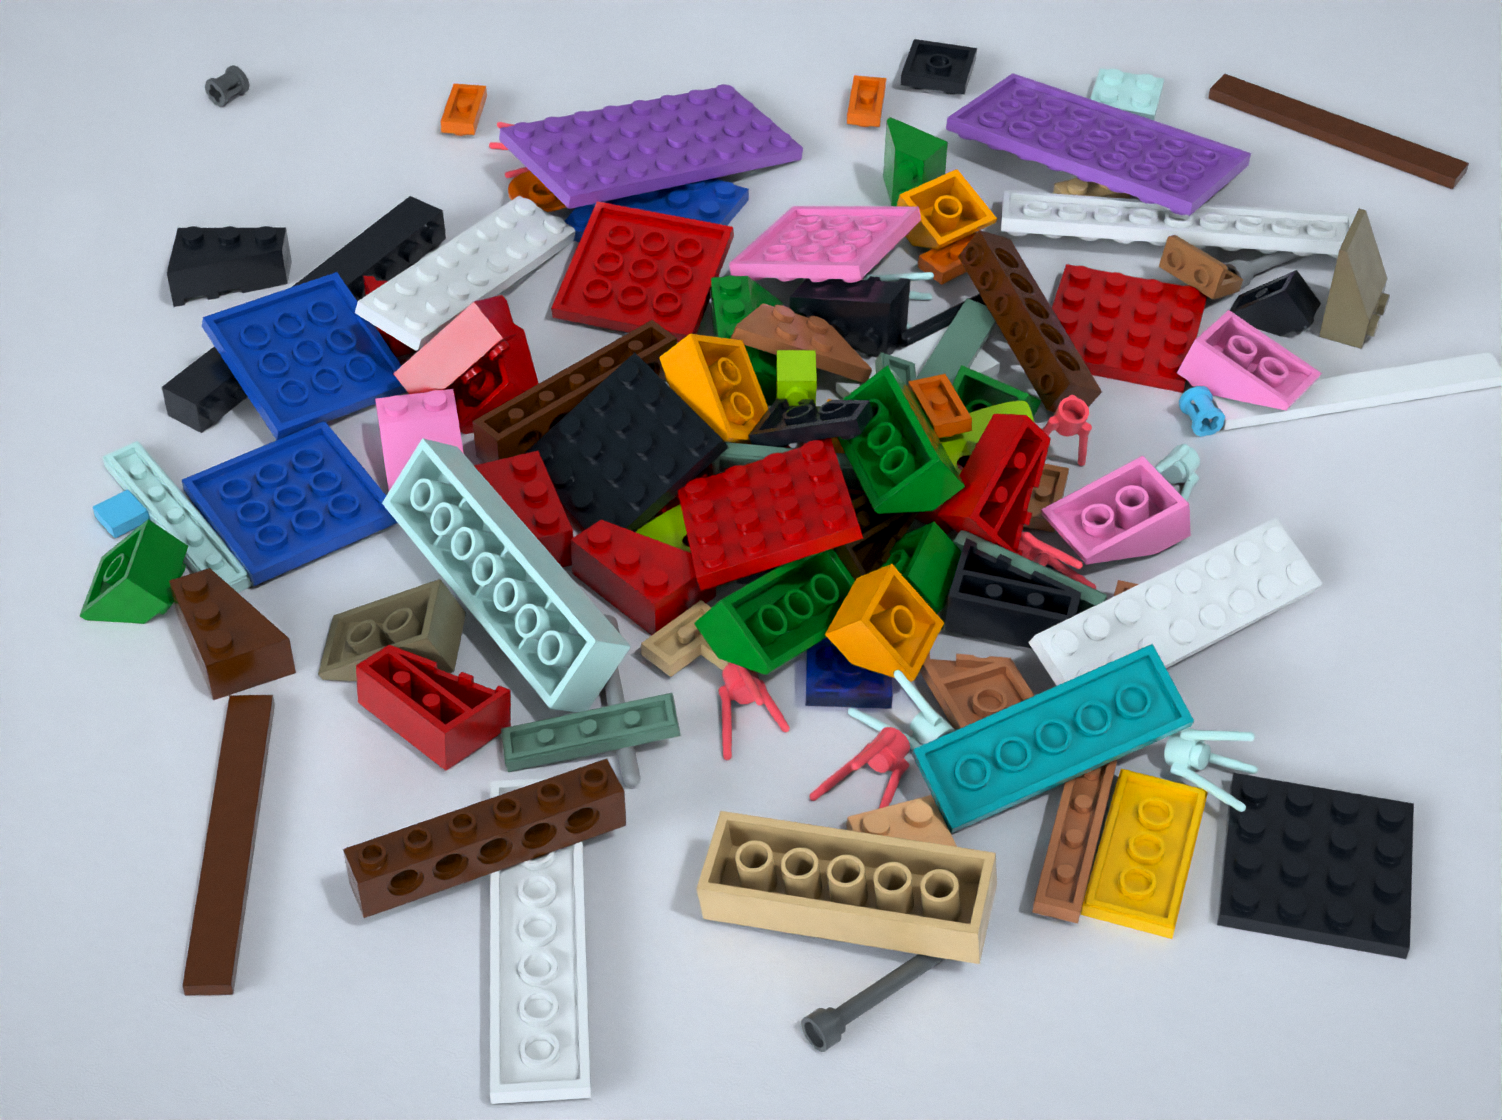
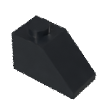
[1230,270,1321,336]

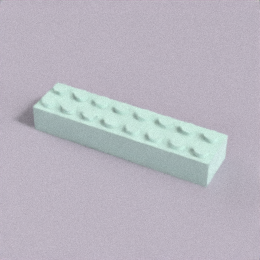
[382,438,631,712]

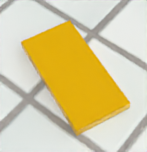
[1081,769,1208,939]

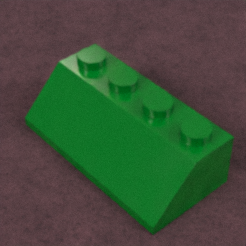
[711,276,784,406]
[837,365,966,514]
[694,549,855,675]

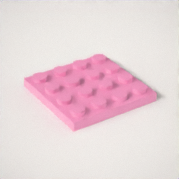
[729,206,921,283]

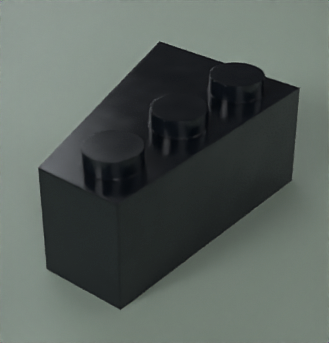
[167,226,292,307]
[789,276,911,358]
[945,538,1081,649]

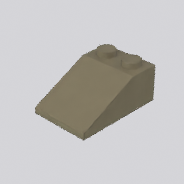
[1319,208,1390,349]
[318,579,466,681]

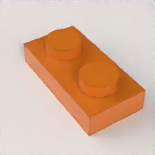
[847,75,886,127]
[440,84,487,136]
[918,232,976,285]
[908,374,972,438]

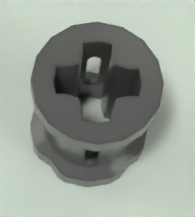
[205,65,250,107]

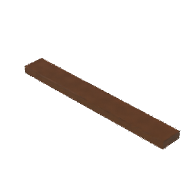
[1208,74,1469,189]
[183,695,275,996]

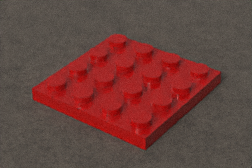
[551,201,734,342]
[1052,264,1207,393]
[677,438,863,591]

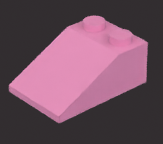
[1177,310,1322,411]
[375,389,464,491]
[1041,456,1191,565]

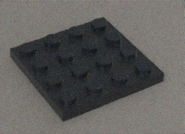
[524,352,729,532]
[1217,773,1414,959]

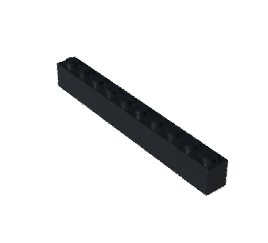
[162,196,446,433]

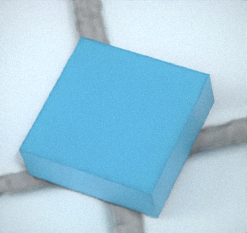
[93,490,150,538]

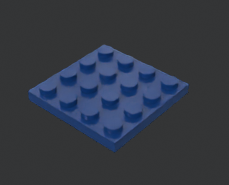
[564,178,749,242]
[202,272,407,440]
[182,421,398,586]

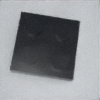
[901,39,977,95]

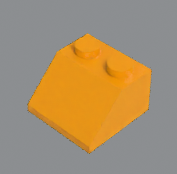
[897,169,997,249]
[825,564,944,682]

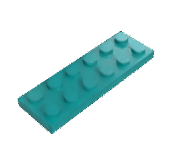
[912,644,1194,834]

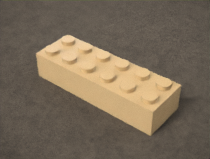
[696,811,997,964]

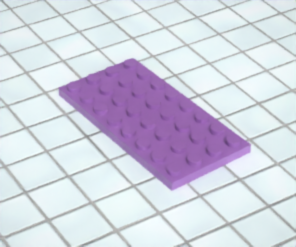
[946,73,1251,216]
[499,84,803,209]

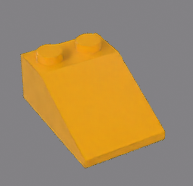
[659,334,769,444]

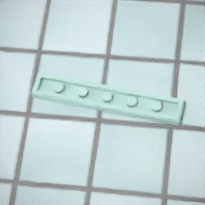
[102,441,253,593]

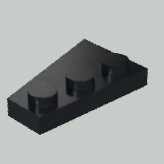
[748,399,874,448]

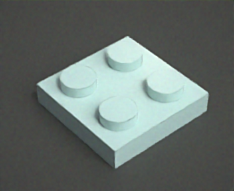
[1091,68,1164,120]

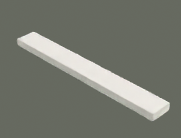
[1212,352,1502,430]

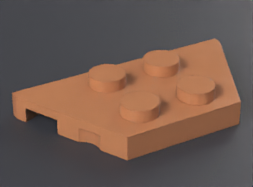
[731,303,872,383]
[920,652,1034,730]

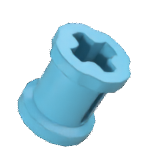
[1179,386,1225,437]

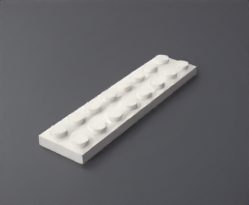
[355,196,576,351]
[1028,517,1323,686]
[490,778,591,1104]

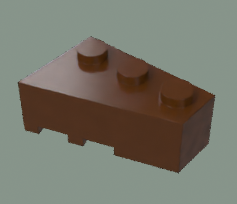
[169,568,296,700]

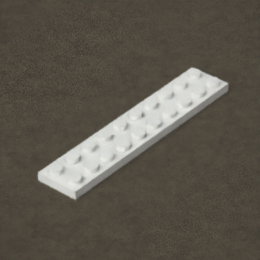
[1001,190,1355,258]

